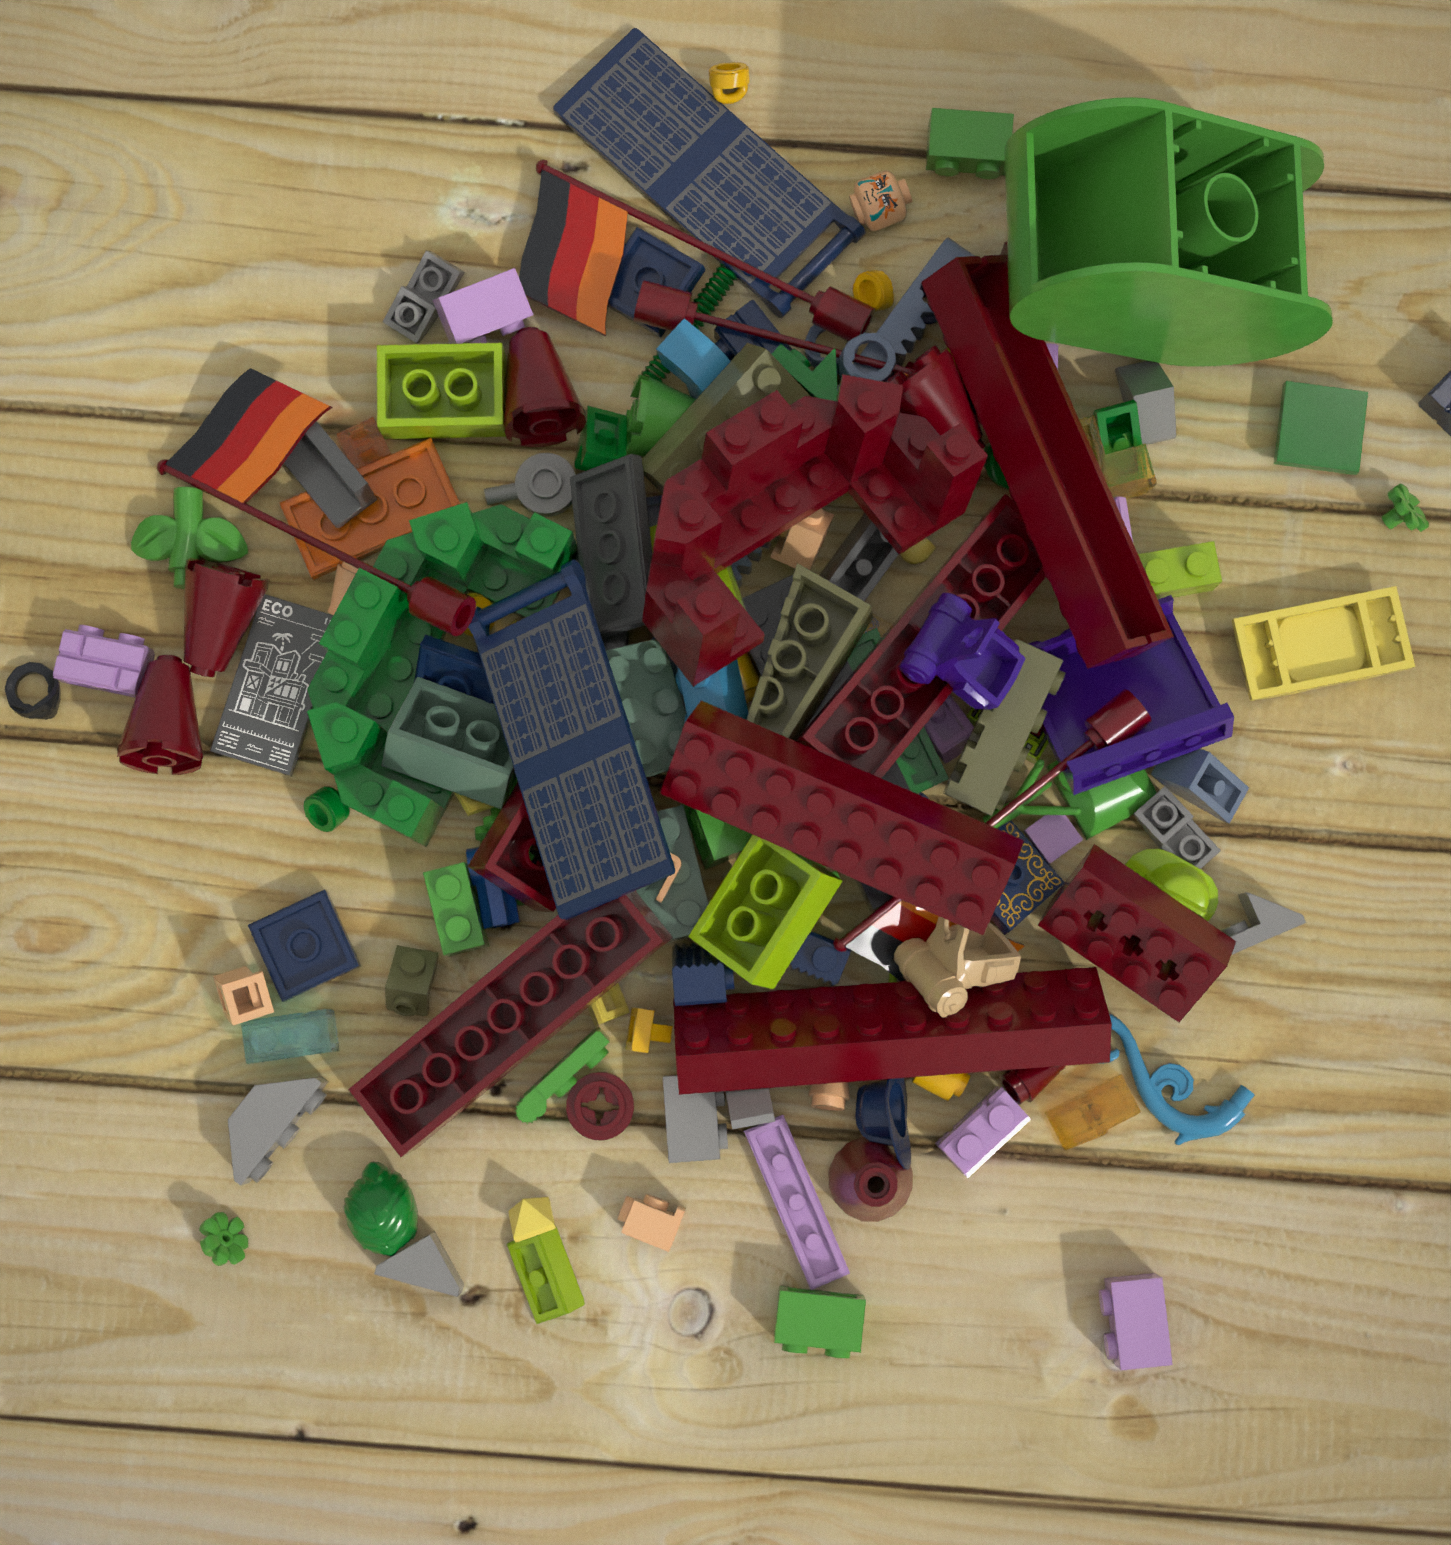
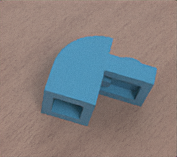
[656,318,731,399]

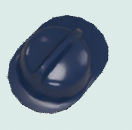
[855,1078,911,1170]

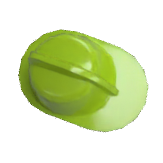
[1125,848,1218,921]

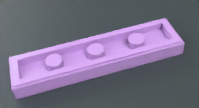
[744,1114,850,1290]

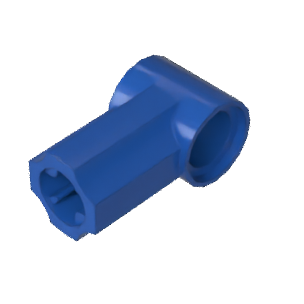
[466,847,520,929]

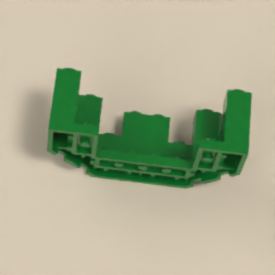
[307,502,578,847]

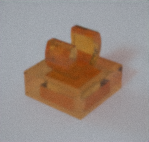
[336,417,392,469]

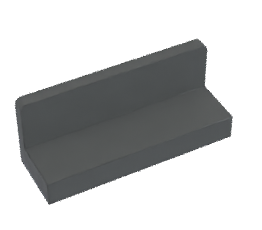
[284,421,377,528]

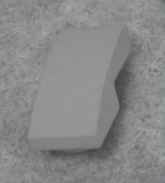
[383,250,465,343]
[1133,786,1221,869]

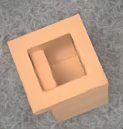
[770,508,834,570]
[213,966,274,1026]
[617,1194,686,1252]

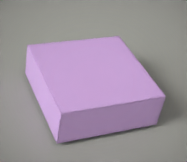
[1023,815,1083,864]

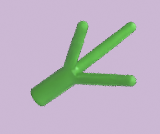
[982,759,1081,828]

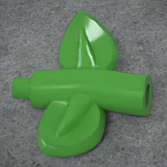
[131,487,248,589]

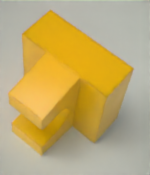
[625,1007,673,1053]

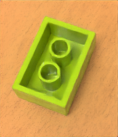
[377,343,507,439]
[688,835,843,989]

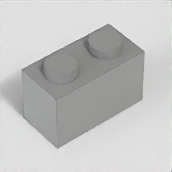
[663,1075,728,1163]

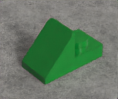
[772,344,838,401]
[1088,400,1147,487]
[574,406,627,471]

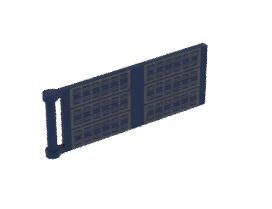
[553,28,866,318]
[468,560,675,920]

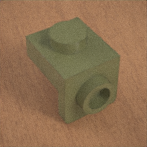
[385,945,438,1016]

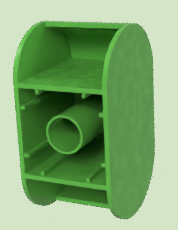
[1004,97,1333,366]

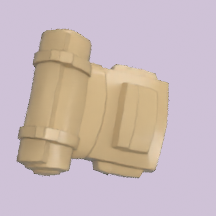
[894,916,1021,1017]

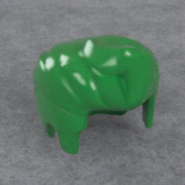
[343,1161,418,1257]

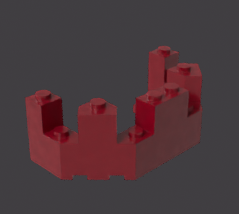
[642,374,988,687]

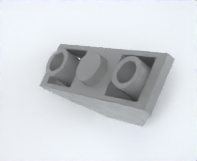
[228,1077,328,1186]

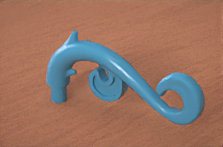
[1098,1014,1255,1145]

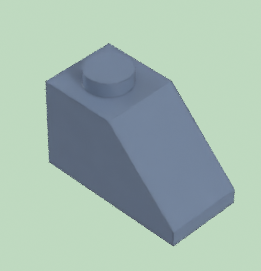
[1151,749,1249,824]

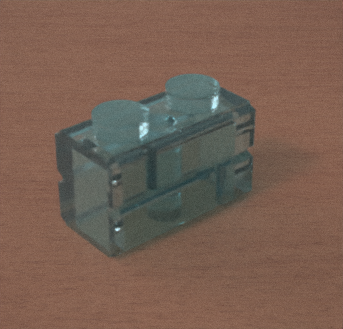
[241,1009,339,1064]

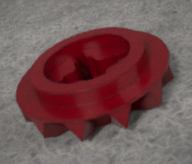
[566,1072,634,1141]

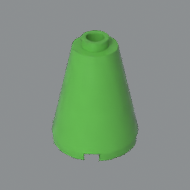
[626,374,696,458]

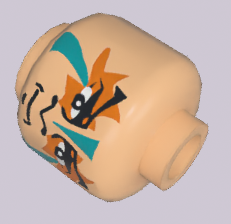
[849,170,912,231]

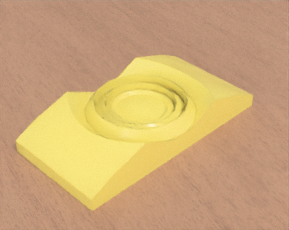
[1232,586,1415,701]

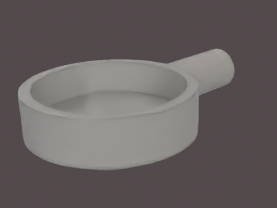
[484,453,575,517]

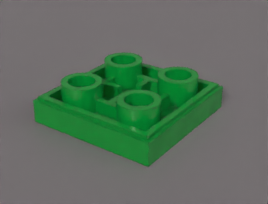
[1274,381,1368,475]

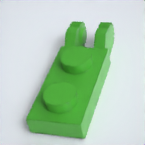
[515,1027,610,1124]

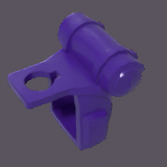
[899,593,1026,710]

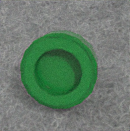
[304,786,350,832]

